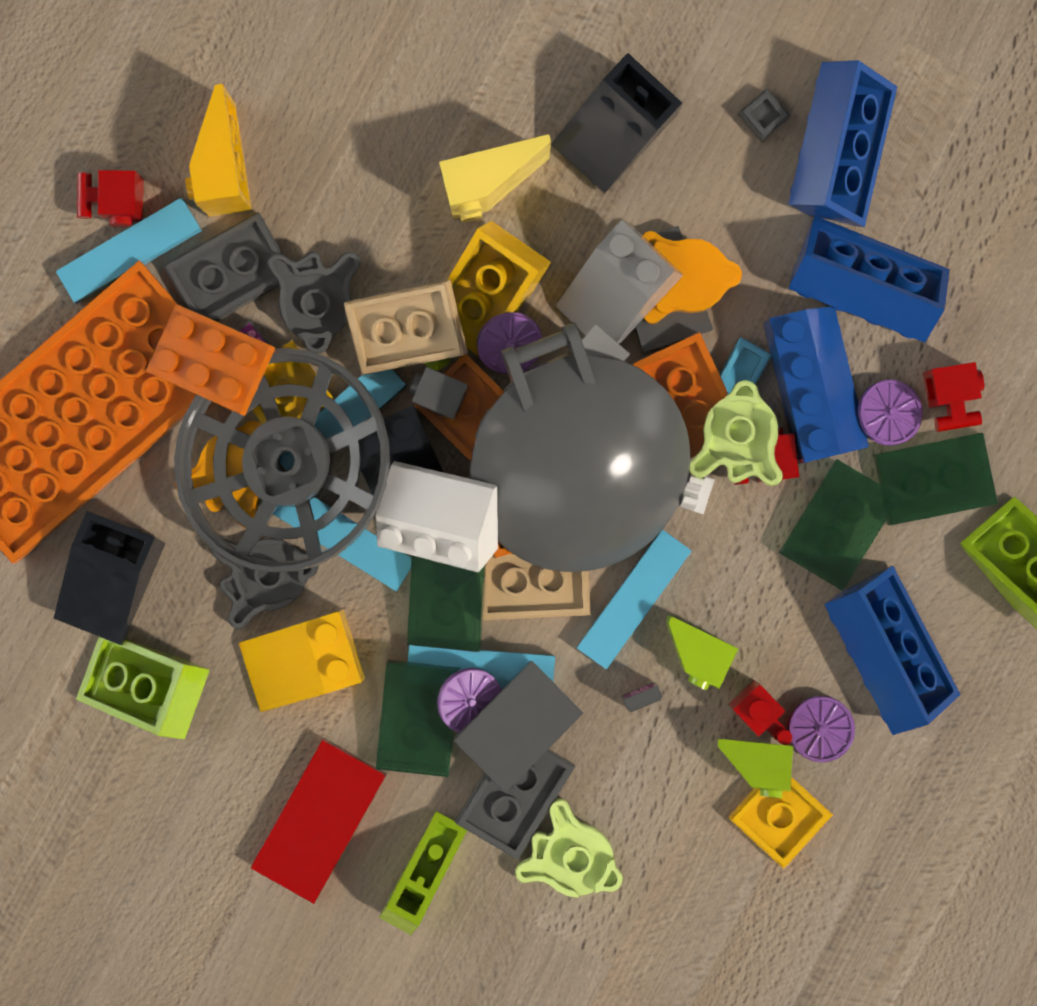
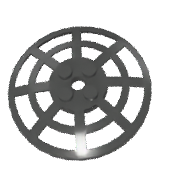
[174,348,390,573]

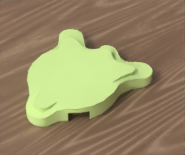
[689,380,783,486]
[515,798,623,898]

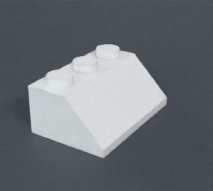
[375,461,498,572]

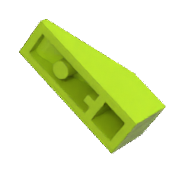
[379,811,467,935]

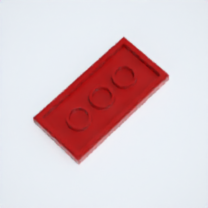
[250,738,387,904]

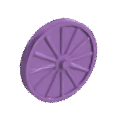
[477,312,543,374]
[858,380,922,446]
[437,668,501,733]
[788,696,855,763]

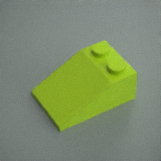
[960,496,1037,630]
[76,637,210,739]

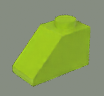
[665,614,738,690]
[717,739,794,798]

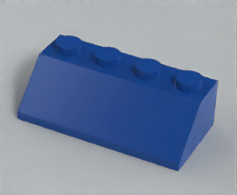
[788,60,898,227]
[788,216,950,343]
[763,306,869,464]
[824,566,961,735]

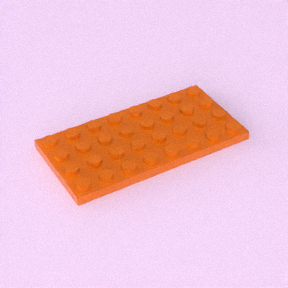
[0,260,197,564]

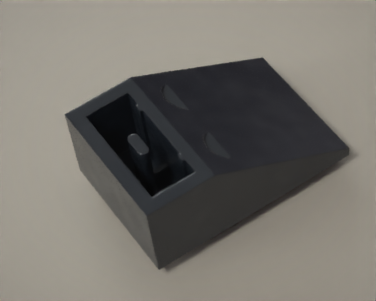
[551,53,683,194]
[53,511,165,645]

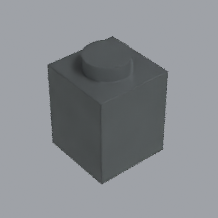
[409,367,469,421]

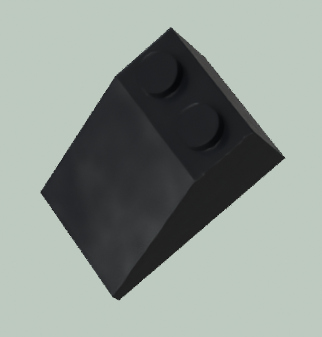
[359,405,444,495]

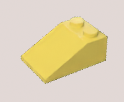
[439,134,551,223]

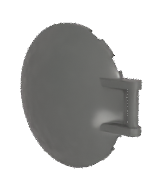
[470,322,690,572]

